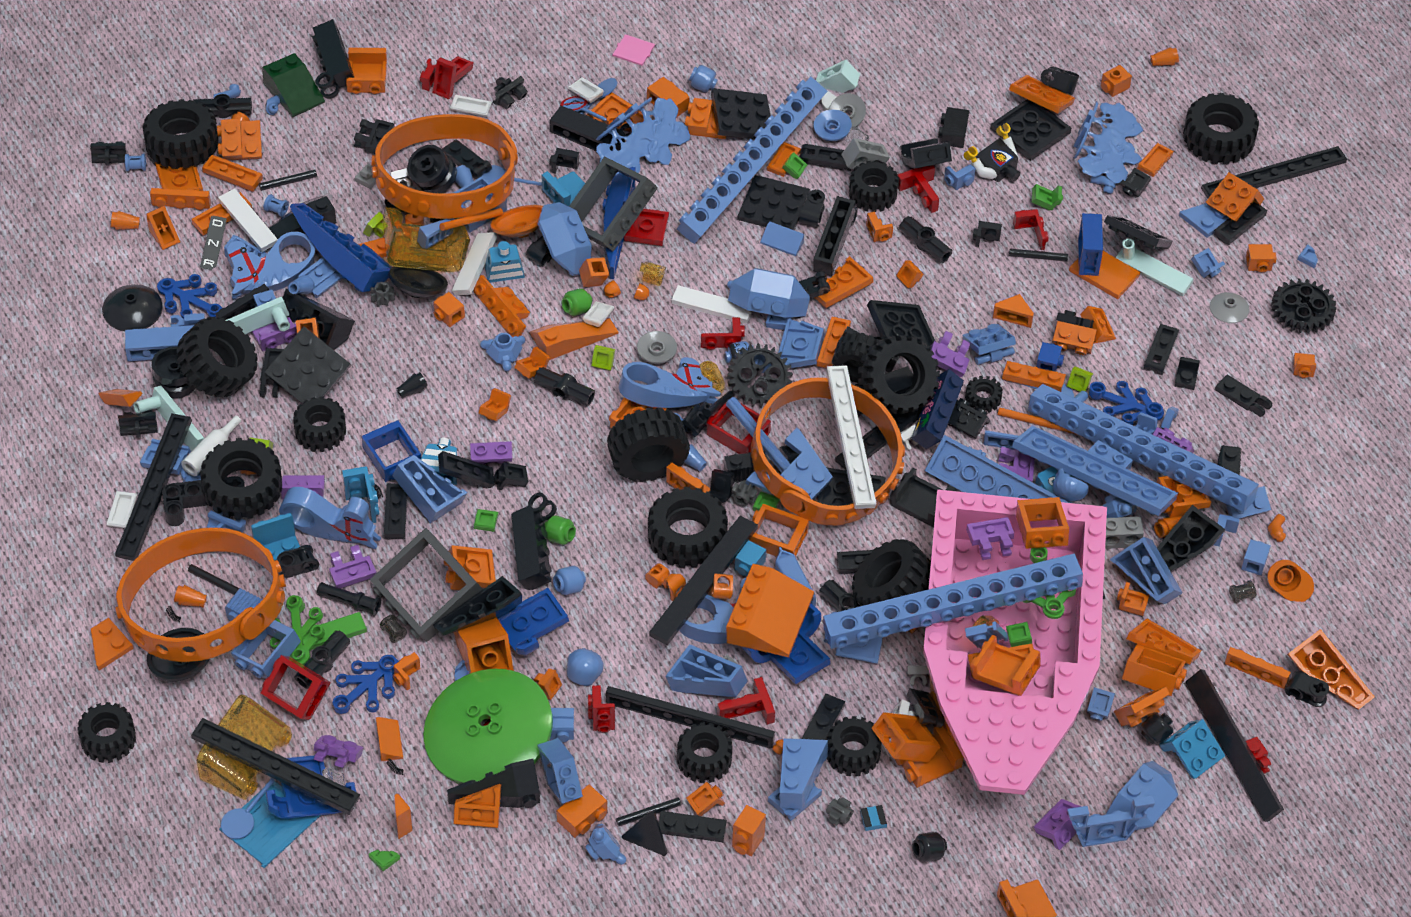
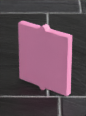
[613,34,655,66]

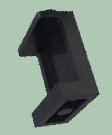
[900,138,952,168]
[890,468,956,528]

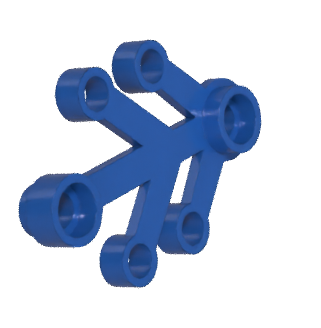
[157,274,222,319]
[1088,381,1164,425]
[332,655,399,714]

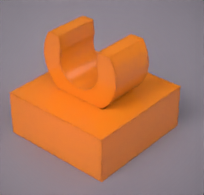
[896,260,924,288]
[533,668,562,700]

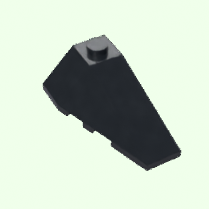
[265,196,336,251]
[282,289,355,350]
[1157,505,1225,572]
[433,576,522,636]
[447,758,540,808]

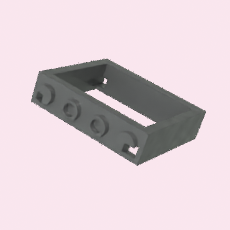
[569,156,658,251]
[370,528,483,642]

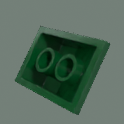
[262,53,325,117]

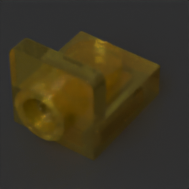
[640,262,666,286]

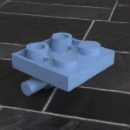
[962,324,1016,365]

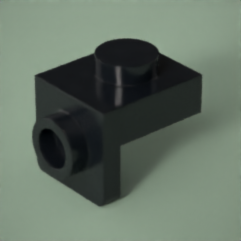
[549,148,579,174]
[1120,167,1151,197]

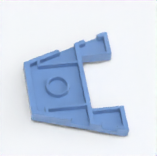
[755,314,825,373]
[746,428,833,500]
[1067,796,1155,847]

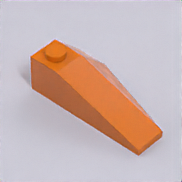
[529,318,619,360]
[1287,629,1375,710]

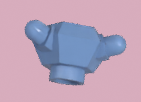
[480,333,526,371]
[1103,495,1137,518]
[585,823,626,865]

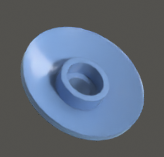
[814,110,852,141]

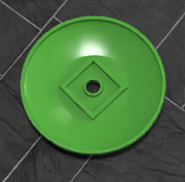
[424,669,553,784]

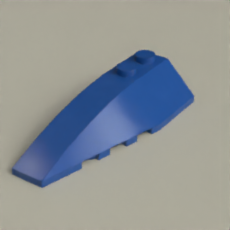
[602,167,636,279]
[290,203,392,292]

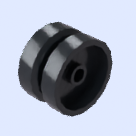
[407,145,457,193]
[152,346,196,399]

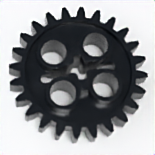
[1271,278,1337,334]
[726,343,793,408]

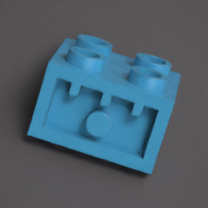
[541,171,585,206]
[342,466,379,523]
[251,513,300,568]
[1159,719,1225,779]

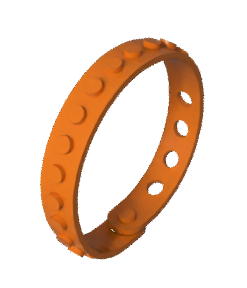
[371,114,518,219]
[751,378,905,526]
[115,528,286,662]

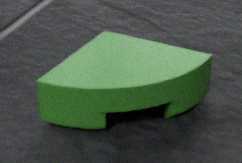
[368,850,400,871]

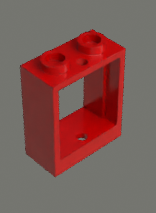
[706,397,771,454]
[260,655,331,720]

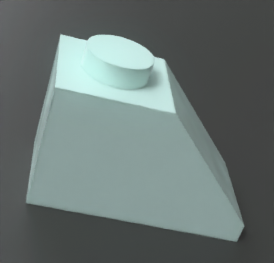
[816,60,860,93]

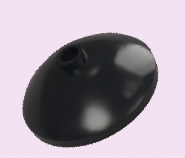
[389,264,448,298]
[102,284,163,332]
[147,628,211,682]

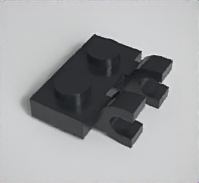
[354,119,395,154]

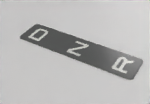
[200,216,227,270]

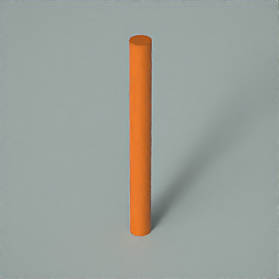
[439,208,503,231]
[998,407,1077,435]

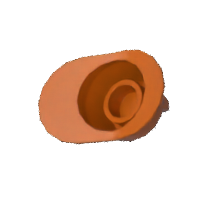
[1267,560,1314,602]

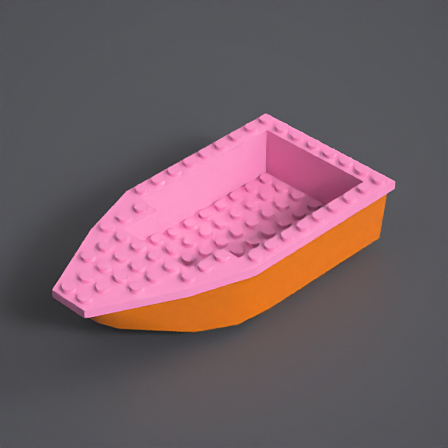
[923,490,1107,795]

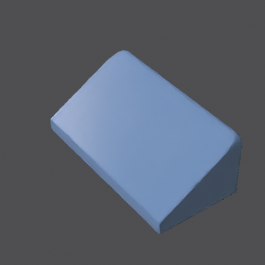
[760,222,804,256]
[983,430,1019,450]

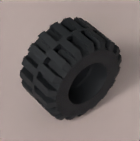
[849,161,899,212]
[832,332,878,383]
[293,396,346,452]
[77,702,136,763]
[827,716,882,777]
[677,722,733,783]

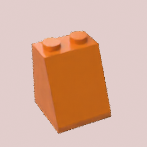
[454,618,514,674]

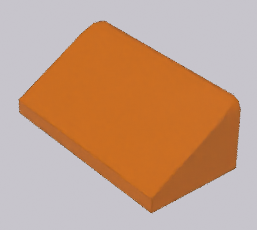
[1080,306,1116,344]
[98,389,143,407]
[376,717,403,762]
[394,794,412,839]

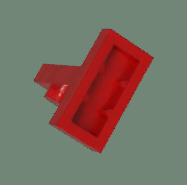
[432,56,474,99]
[897,165,939,213]
[717,677,775,725]

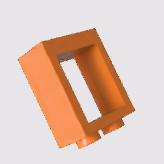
[1016,497,1069,549]
[749,504,809,557]
[1122,644,1187,696]
[872,712,941,763]

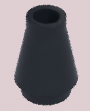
[396,372,428,399]

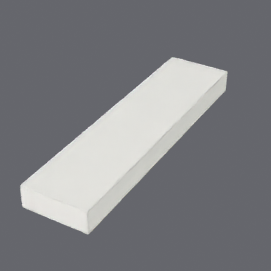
[218,189,278,252]
[452,232,497,295]
[672,285,752,324]

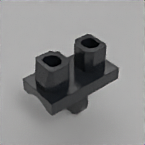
[493,76,528,110]
[90,141,127,166]
[682,402,710,437]
[118,410,158,438]

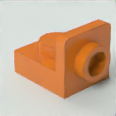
[866,212,893,242]
[1293,353,1316,378]
[686,782,725,816]

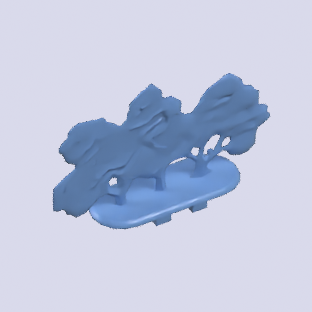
[596,97,690,176]
[1073,101,1143,183]

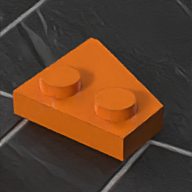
[91,617,134,671]
[454,784,501,828]

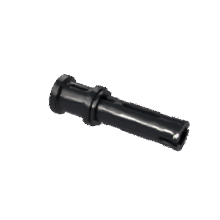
[317,582,381,616]

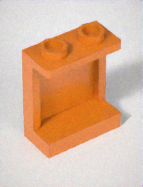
[346,47,387,94]
[971,635,1041,696]

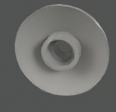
[829,93,866,129]
[1210,292,1249,323]
[637,331,677,364]

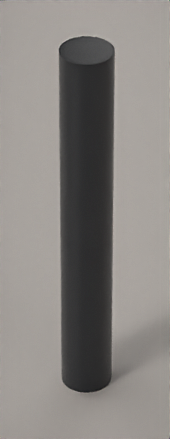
[259,169,317,191]
[1009,248,1068,262]
[704,390,735,417]
[188,564,239,595]
[616,797,681,826]

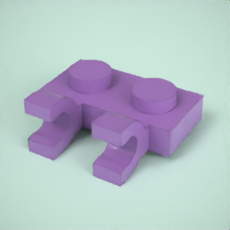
[930,331,970,377]
[998,447,1035,482]
[966,517,1014,560]
[329,545,376,588]
[313,735,363,768]

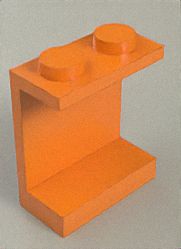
[895,726,964,788]

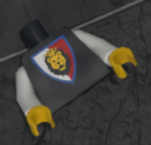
[964,123,1021,182]

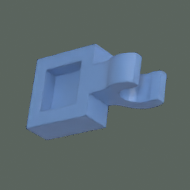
[170,313,205,327]

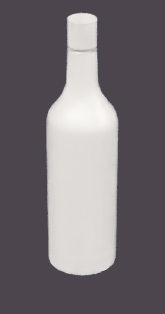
[181,416,241,476]

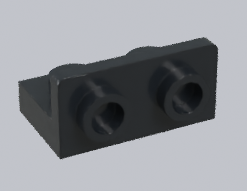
[948,398,990,439]

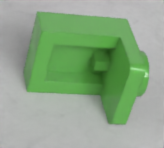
[1032,184,1063,210]

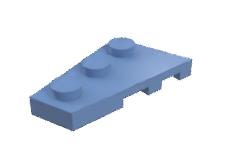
[1179,203,1229,238]

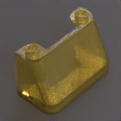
[383,207,470,272]
[197,694,292,800]

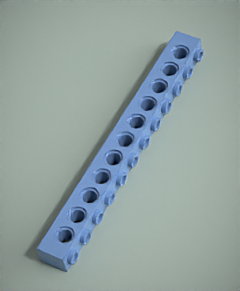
[677,76,828,244]
[1028,384,1259,512]
[823,553,1083,649]

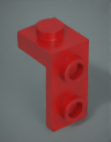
[1013,209,1049,250]
[701,317,745,350]

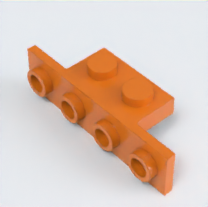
[473,275,530,337]

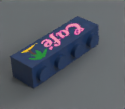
[911,369,964,450]

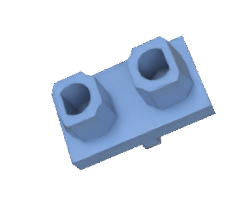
[207,510,246,533]

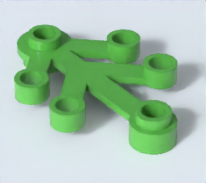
[1022,547,1076,619]
[270,595,325,665]

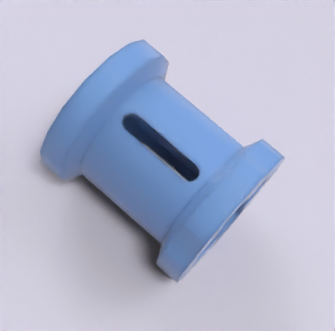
[125,153,146,171]
[263,194,289,217]

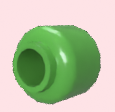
[562,288,592,317]
[545,515,576,545]

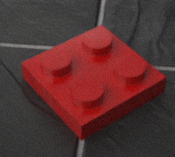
[624,209,669,246]

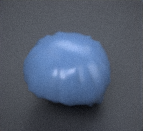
[1053,468,1089,502]
[567,648,604,686]

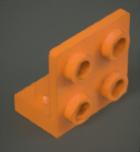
[1206,172,1264,222]
[997,879,1057,917]

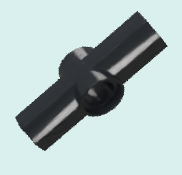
[193,94,252,118]
[899,216,952,263]
[534,367,595,406]
[819,579,860,612]
[294,630,350,689]

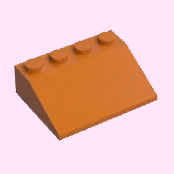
[726,564,814,657]

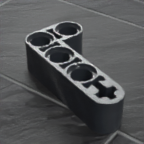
[163,476,245,526]

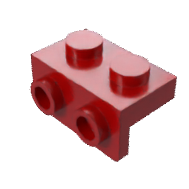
[588,685,615,733]

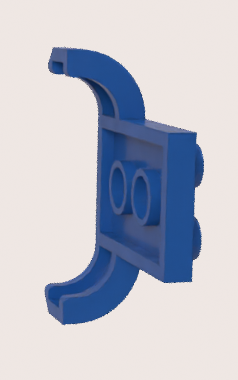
[497,588,569,656]
[742,603,831,684]
[266,755,356,819]

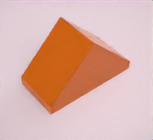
[146,206,180,250]
[993,294,1034,328]

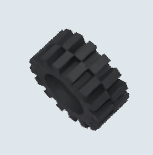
[965,375,1003,413]

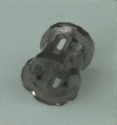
[1229,580,1257,604]
[380,615,407,643]

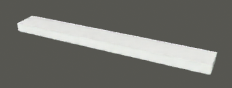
[826,366,876,509]

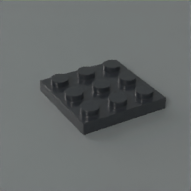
[711,88,774,139]
[990,99,1072,161]
[737,175,810,230]
[1104,215,1173,250]
[867,300,936,349]
[264,327,351,404]

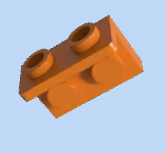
[1052,321,1097,355]
[666,463,710,493]

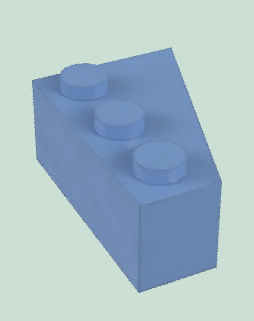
[392,455,468,523]
[1110,537,1183,604]
[666,644,748,697]
[780,738,828,809]

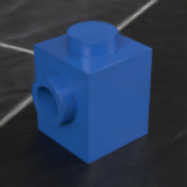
[1036,342,1064,371]

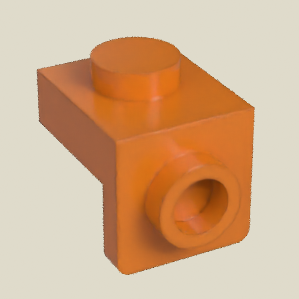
[514,347,550,379]
[479,388,511,421]
[1117,582,1150,616]
[393,652,421,690]

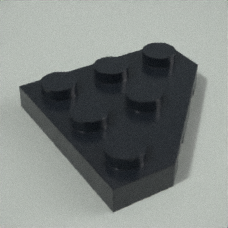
[818,467,886,506]

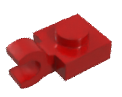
[420,58,436,91]
[1246,737,1271,774]

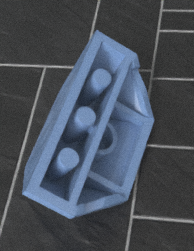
[538,202,592,276]
[728,268,810,318]
[1106,761,1178,830]

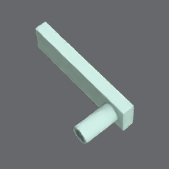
[1116,238,1193,296]
[225,296,290,334]
[133,386,204,452]

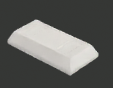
[568,77,604,103]
[450,95,492,117]
[583,301,614,327]
[106,491,137,529]

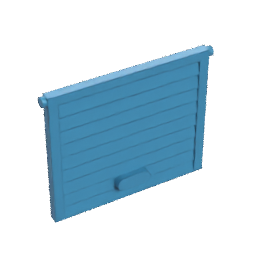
[219,781,321,868]

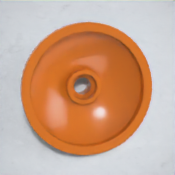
[490,205,543,238]

